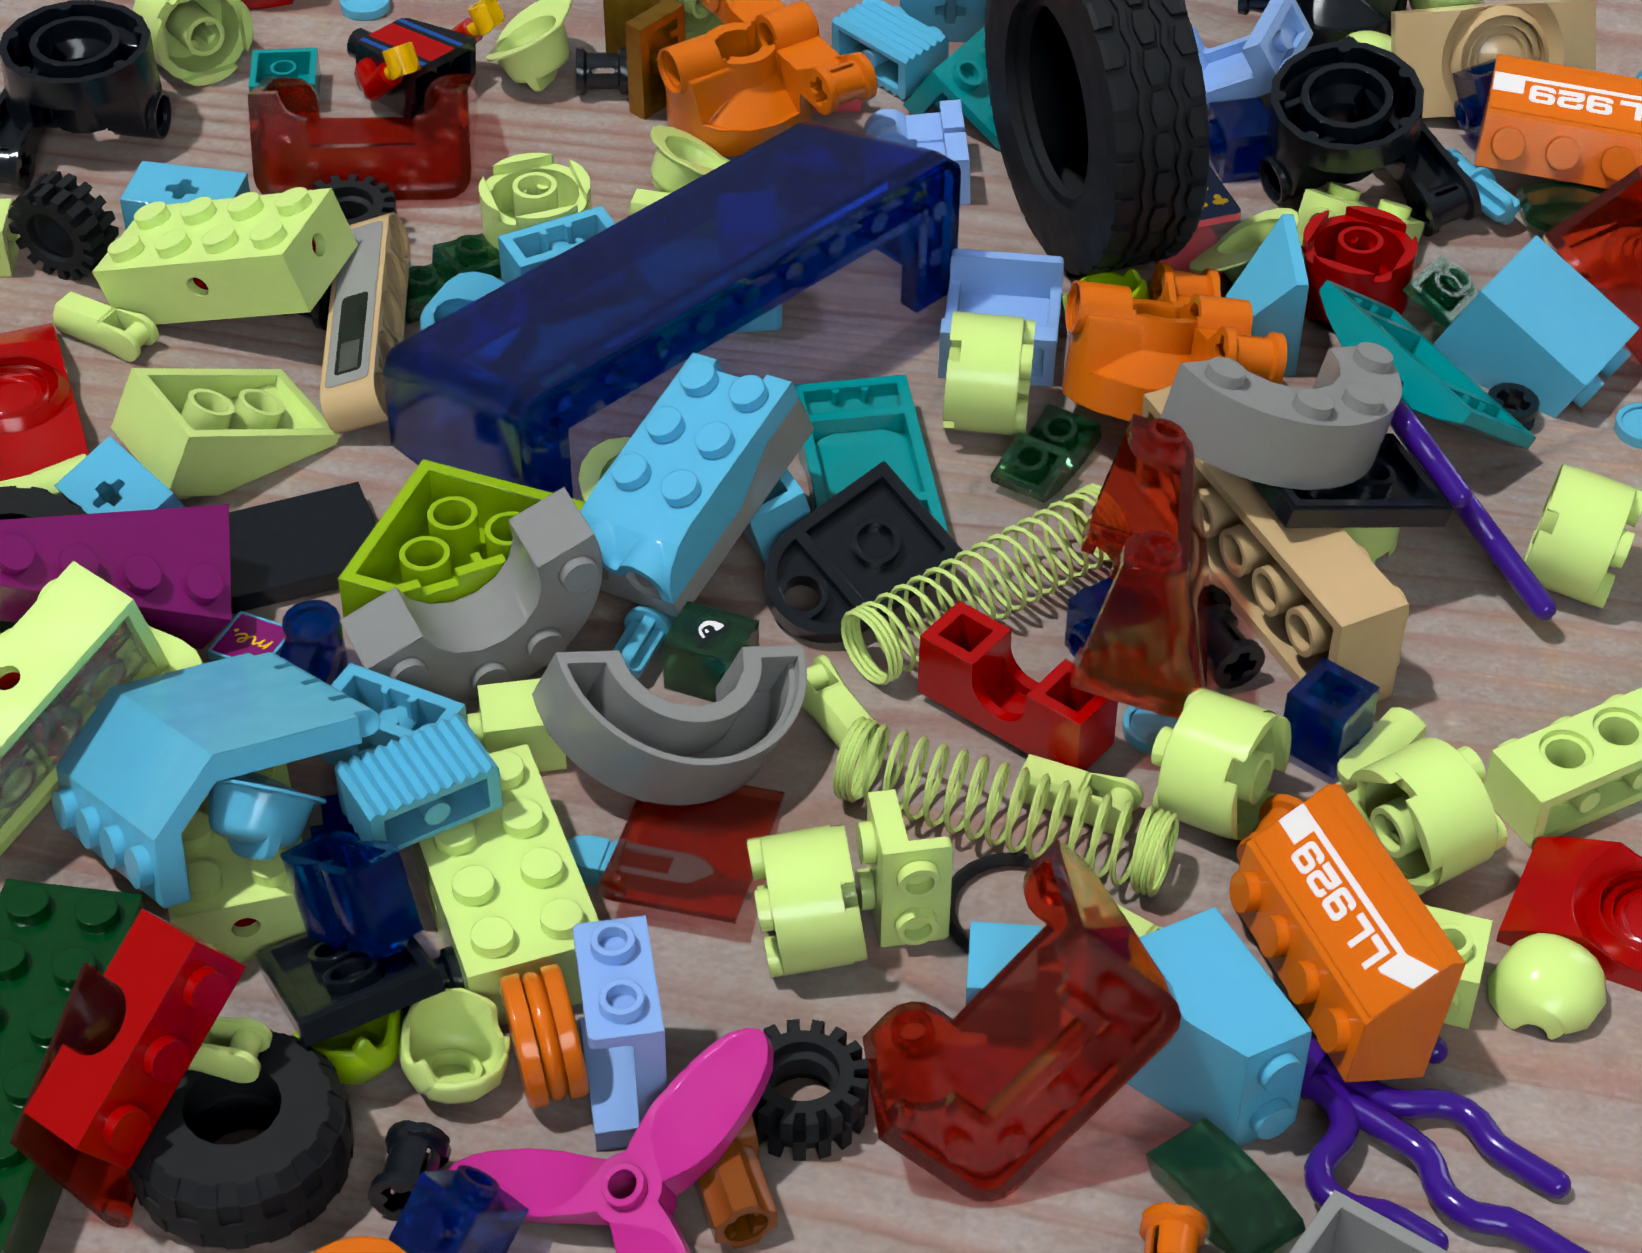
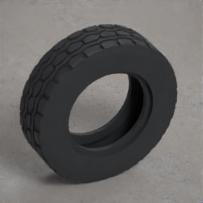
[984,0,1210,276]

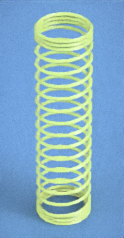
[841,483,1132,686]
[832,716,1179,898]

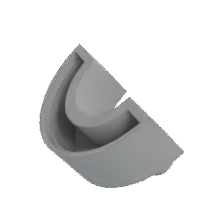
[1157,342,1402,490]
[339,487,603,702]
[532,645,807,805]

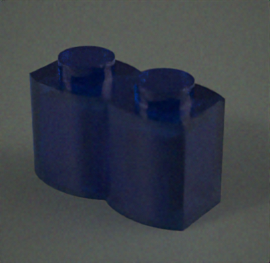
[280,831,424,959]

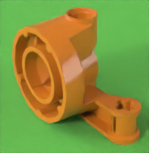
[657,0,878,157]
[1061,263,1287,423]

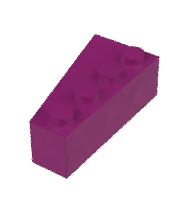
[0,504,232,649]

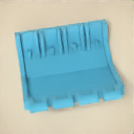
[52,652,381,908]

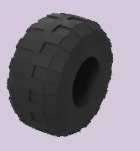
[127,1029,354,1250]

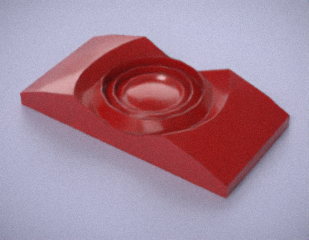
[0,323,89,481]
[1496,837,1642,992]

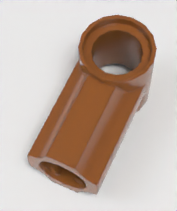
[694,1114,777,1249]

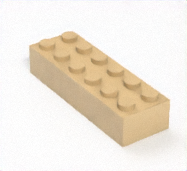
[1134,386,1409,720]

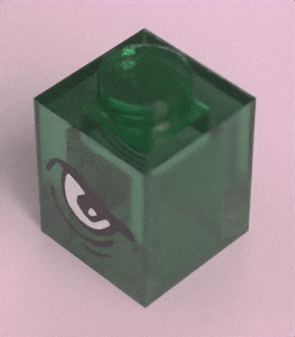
[662,601,759,702]

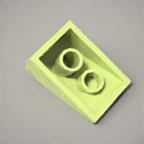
[111,368,340,499]

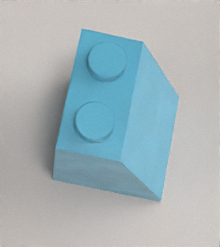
[1433,235,1640,418]
[1080,907,1312,1149]

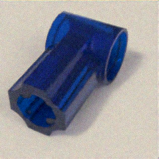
[279,600,348,685]

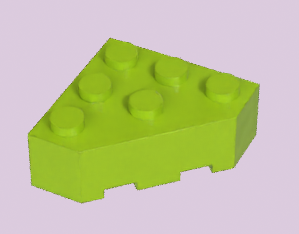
[338,459,585,617]

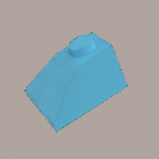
[1226,214,1309,376]

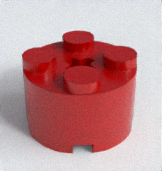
[1301,206,1418,324]

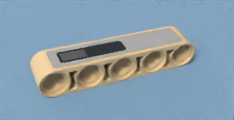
[320,212,411,434]

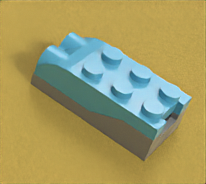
[580,352,814,619]

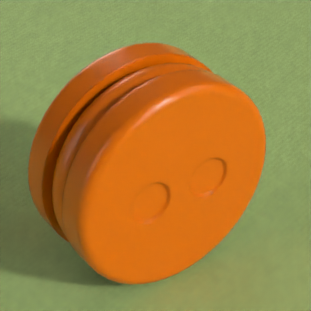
[499,964,590,1109]

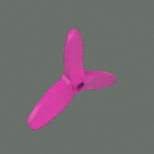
[444,1028,774,1253]

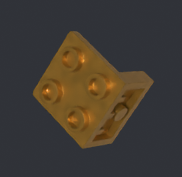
[603,0,686,120]

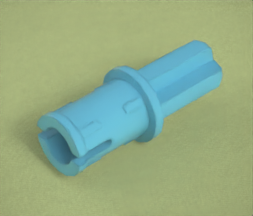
[1447,148,1521,225]
[613,605,676,678]

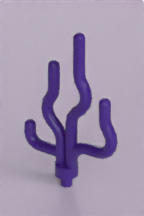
[1389,378,1557,620]
[1300,1036,1591,1253]

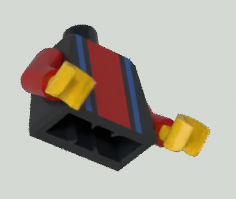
[347,0,505,120]

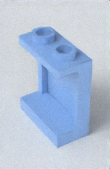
[1192,0,1314,113]
[938,249,1064,387]
[573,915,667,1151]

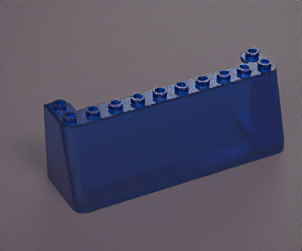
[383,121,961,498]

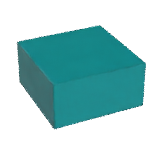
[249,48,321,114]

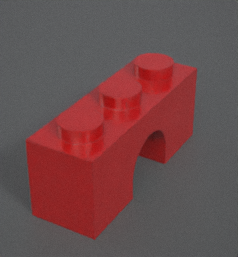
[918,601,1120,771]
[24,908,247,1170]

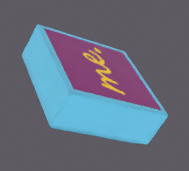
[207,611,298,662]

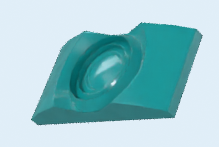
[1319,280,1536,449]
[794,374,948,533]

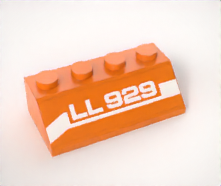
[1474,54,1642,195]
[1229,784,1466,1082]

